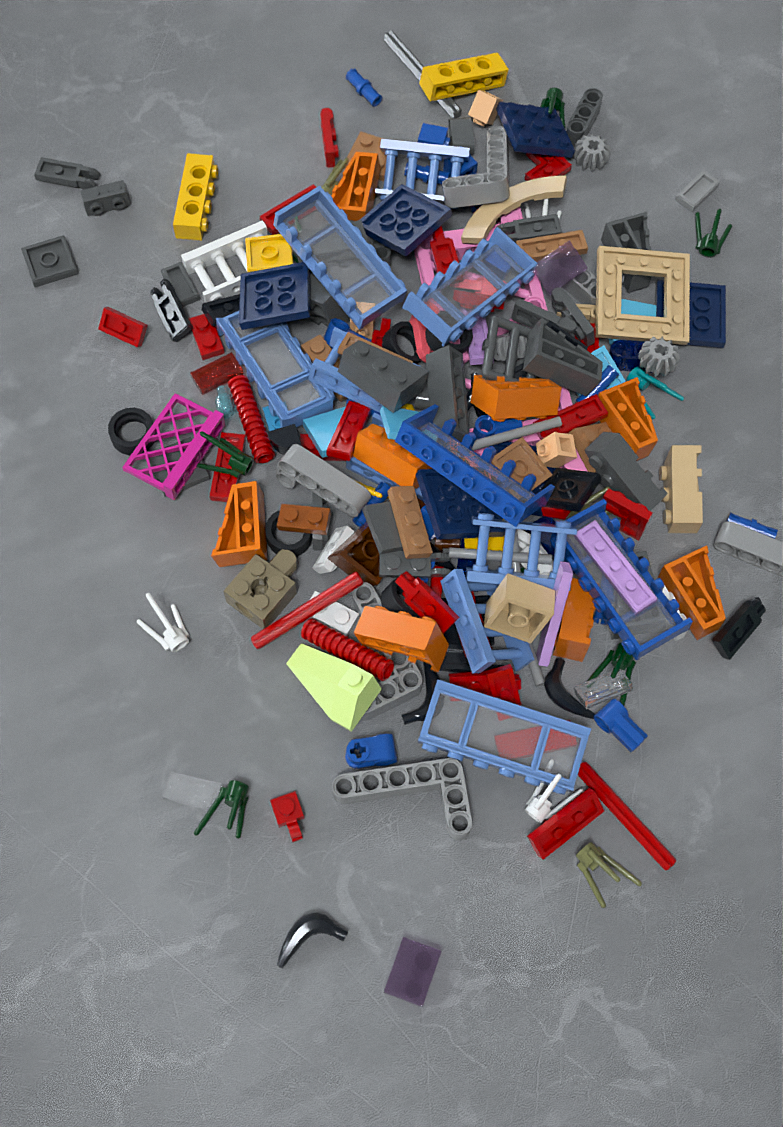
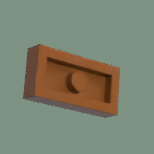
[277,504,331,535]

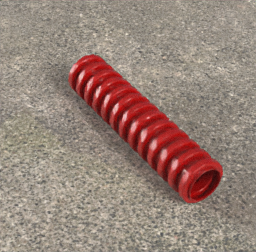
[228,375,275,463]
[301,618,394,681]

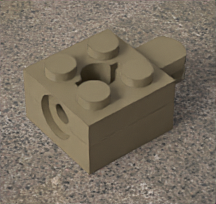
[223,549,297,629]

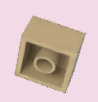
[484,573,555,643]

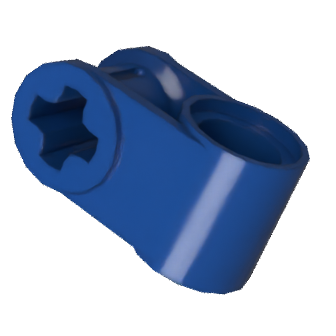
[345,734,398,769]

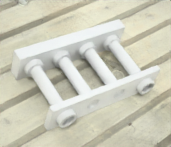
[181,220,268,303]

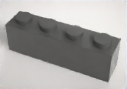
[425,345,470,446]

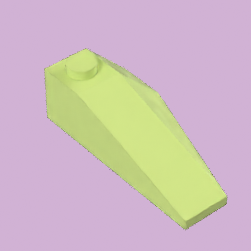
[286,643,382,732]

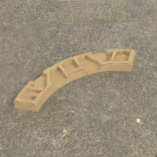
[461,176,567,244]

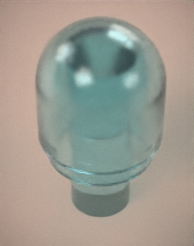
[215,385,235,418]

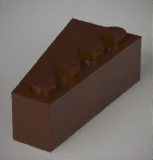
[327,498,425,586]

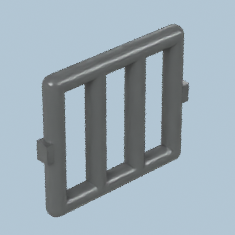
[481,315,536,382]

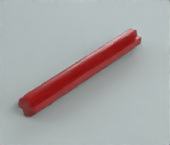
[251,572,363,649]
[578,761,676,871]

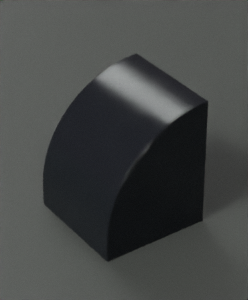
[267,424,302,455]

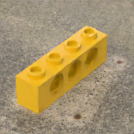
[419,52,509,101]
[173,153,218,241]

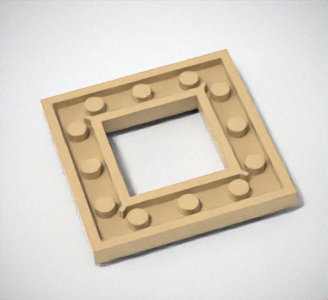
[595,246,690,345]

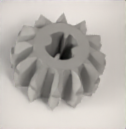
[573,133,611,172]
[494,333,527,361]
[638,336,680,377]

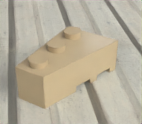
[659,445,703,533]

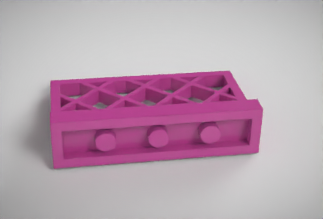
[122,393,225,500]

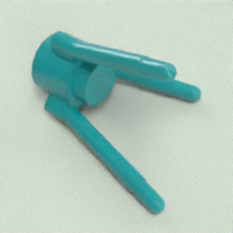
[626,367,684,419]

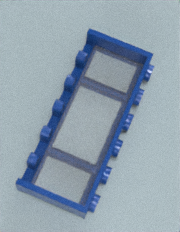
[395,404,555,527]
[550,499,693,661]

